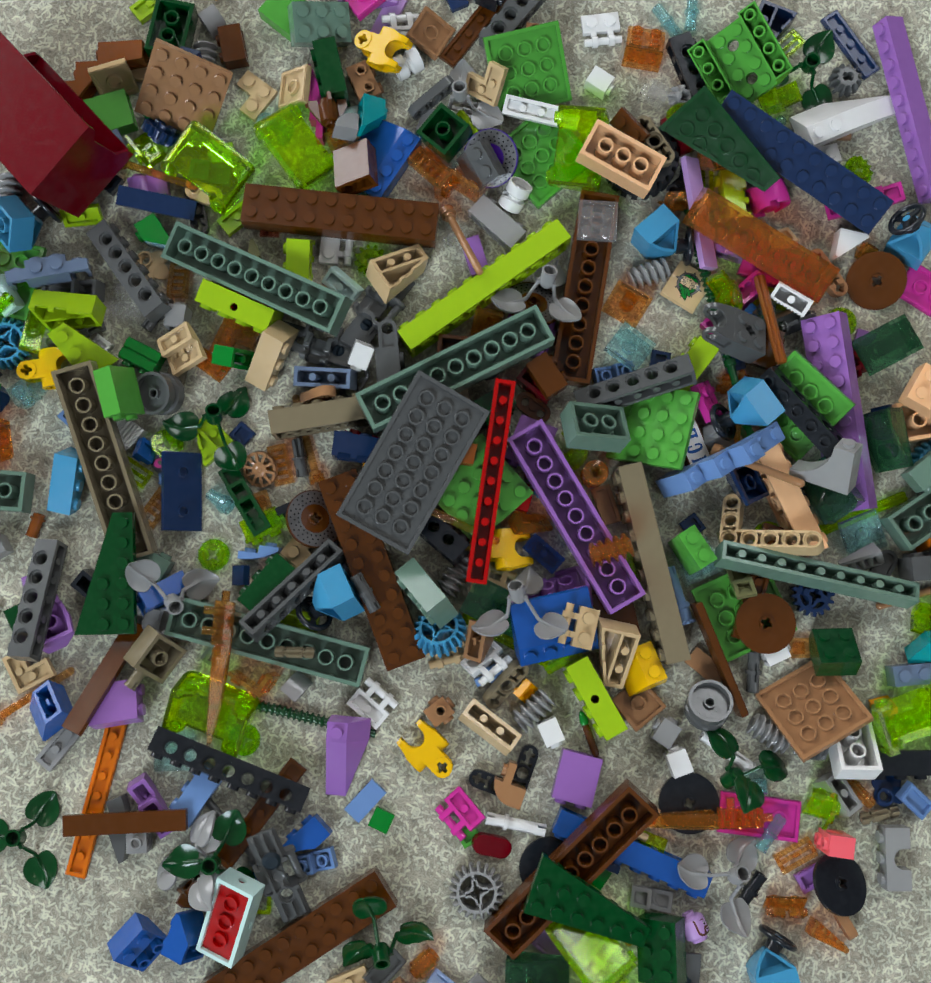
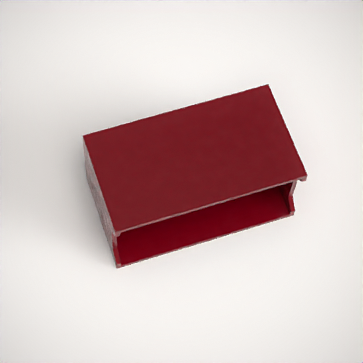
[0,31,134,218]

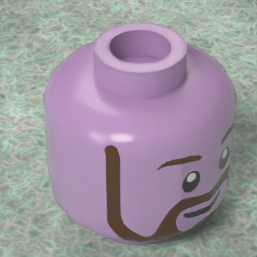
[682,910,709,944]

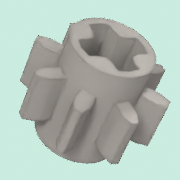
[667,84,691,110]

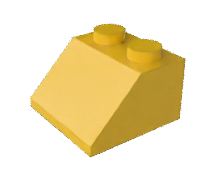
[624,641,668,697]

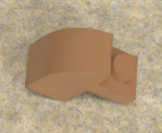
[494,759,526,810]

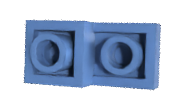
[591,362,634,384]
[237,542,282,560]
[296,846,338,876]

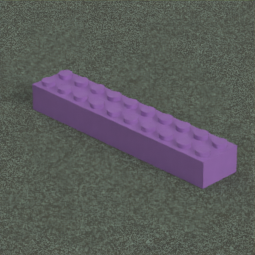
[801,311,878,514]
[507,419,646,615]

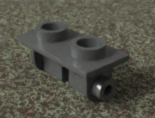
[776,310,816,337]

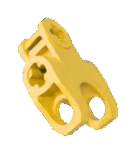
[354,26,413,73]
[16,347,67,390]
[490,528,534,571]
[396,718,453,778]

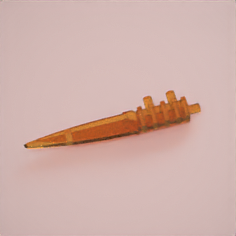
[201,590,236,746]
[649,797,773,830]

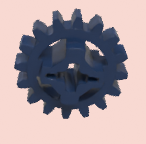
[141,118,184,148]
[789,585,835,617]

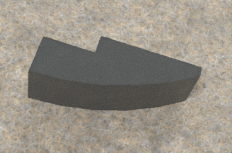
[42,278,106,302]
[106,793,131,864]

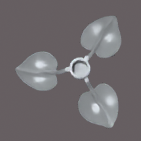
[416,58,504,131]
[491,260,582,322]
[125,559,220,636]
[471,566,569,640]
[156,810,223,911]
[677,837,758,937]

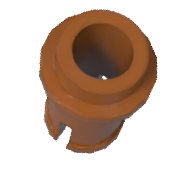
[25,512,46,539]

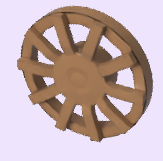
[243,451,278,488]

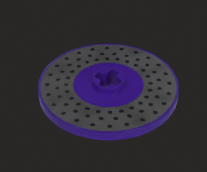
[464,128,519,188]

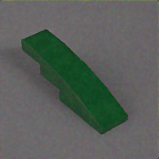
[218,469,272,537]

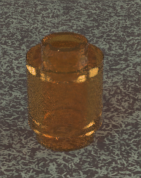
[409,947,440,979]

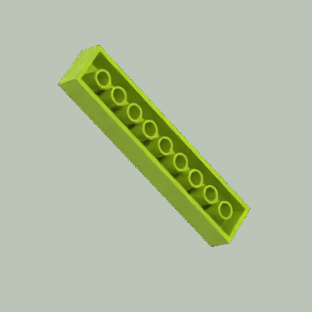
[397,219,571,358]

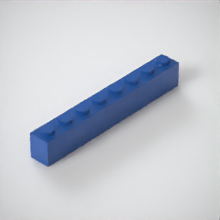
[551,806,713,899]

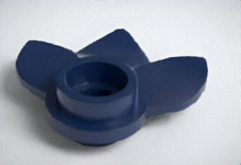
[871,776,902,807]

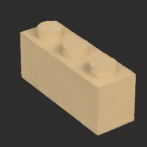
[458,698,522,756]

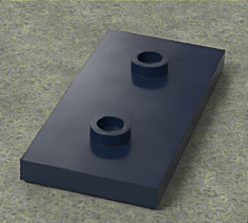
[161,451,202,531]

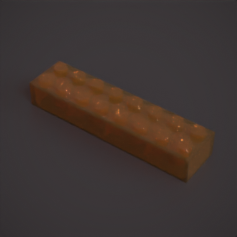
[682,187,841,304]

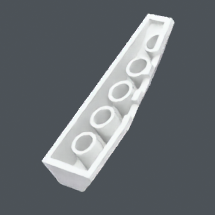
[789,95,895,148]

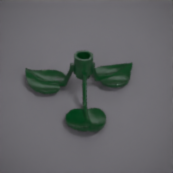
[776,30,835,111]
[162,387,250,471]
[706,728,788,814]
[0,791,60,889]
[162,809,256,880]
[342,896,434,970]

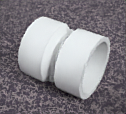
[392,46,425,81]
[498,176,532,214]

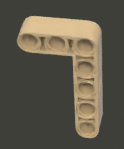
[719,493,824,556]

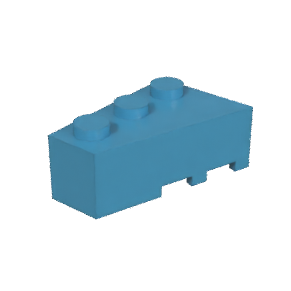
[47,447,86,516]

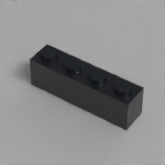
[875,750,931,780]

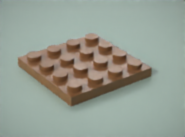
[134,38,234,139]
[755,660,874,763]

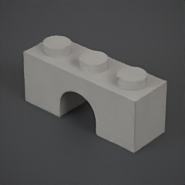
[875,824,912,891]

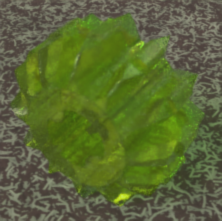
[354,244,384,277]

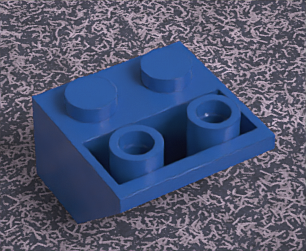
[29,680,73,741]
[161,909,205,965]
[107,912,166,972]

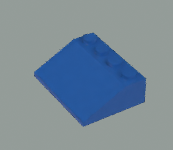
[333,120,422,198]
[510,586,599,667]

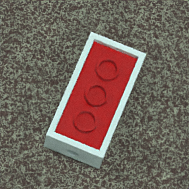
[195,867,265,969]

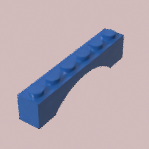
[253,813,333,881]

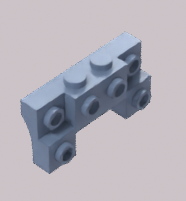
[4,253,93,291]

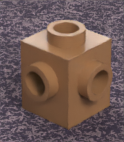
[423,695,455,728]

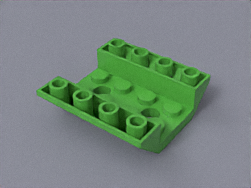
[687,1,794,104]

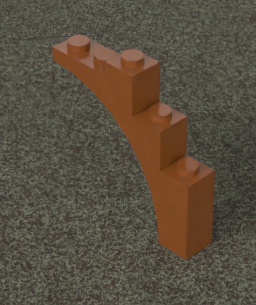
[65,40,149,100]

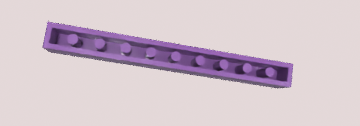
[872,16,931,204]

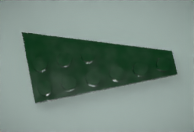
[659,86,781,192]
[74,512,137,635]
[523,852,650,948]

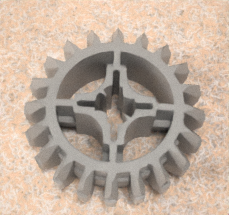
[449,861,504,920]

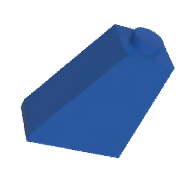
[136,570,186,616]

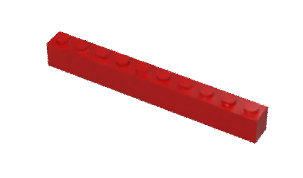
[465,378,516,585]

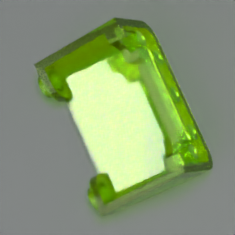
[252,103,334,190]
[546,104,609,192]
[160,120,255,216]
[161,671,260,758]
[871,681,931,757]
[545,922,638,983]

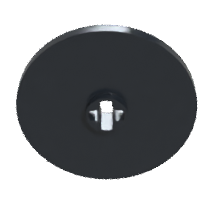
[658,772,719,834]
[519,836,564,882]
[813,854,867,917]

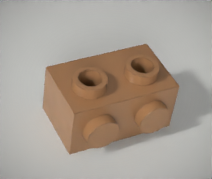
[345,60,384,102]

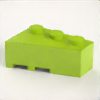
[714,168,752,230]
[283,238,316,281]
[28,289,107,332]
[47,322,119,369]
[678,335,719,391]

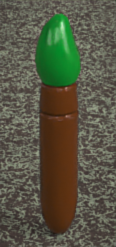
[579,711,599,758]

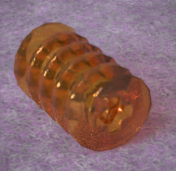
[580,460,609,488]
[588,533,635,568]

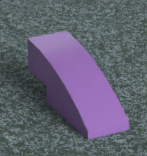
[126,771,173,839]

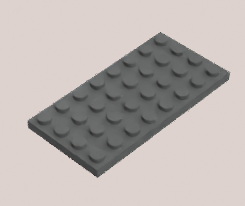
[336,370,490,555]

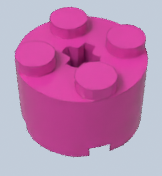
[745,177,791,218]

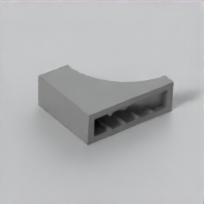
[789,438,863,495]

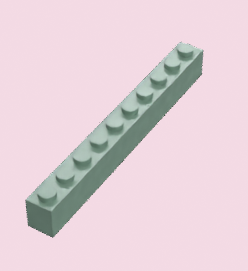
[714,540,920,609]

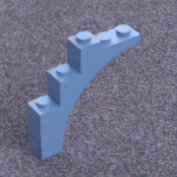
[655,421,785,498]

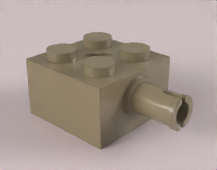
[123,625,187,691]

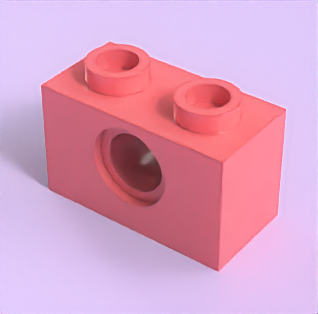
[814,827,856,860]

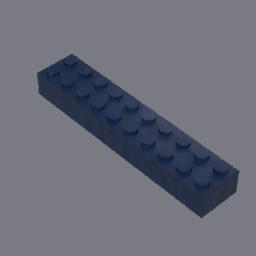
[721,90,894,235]

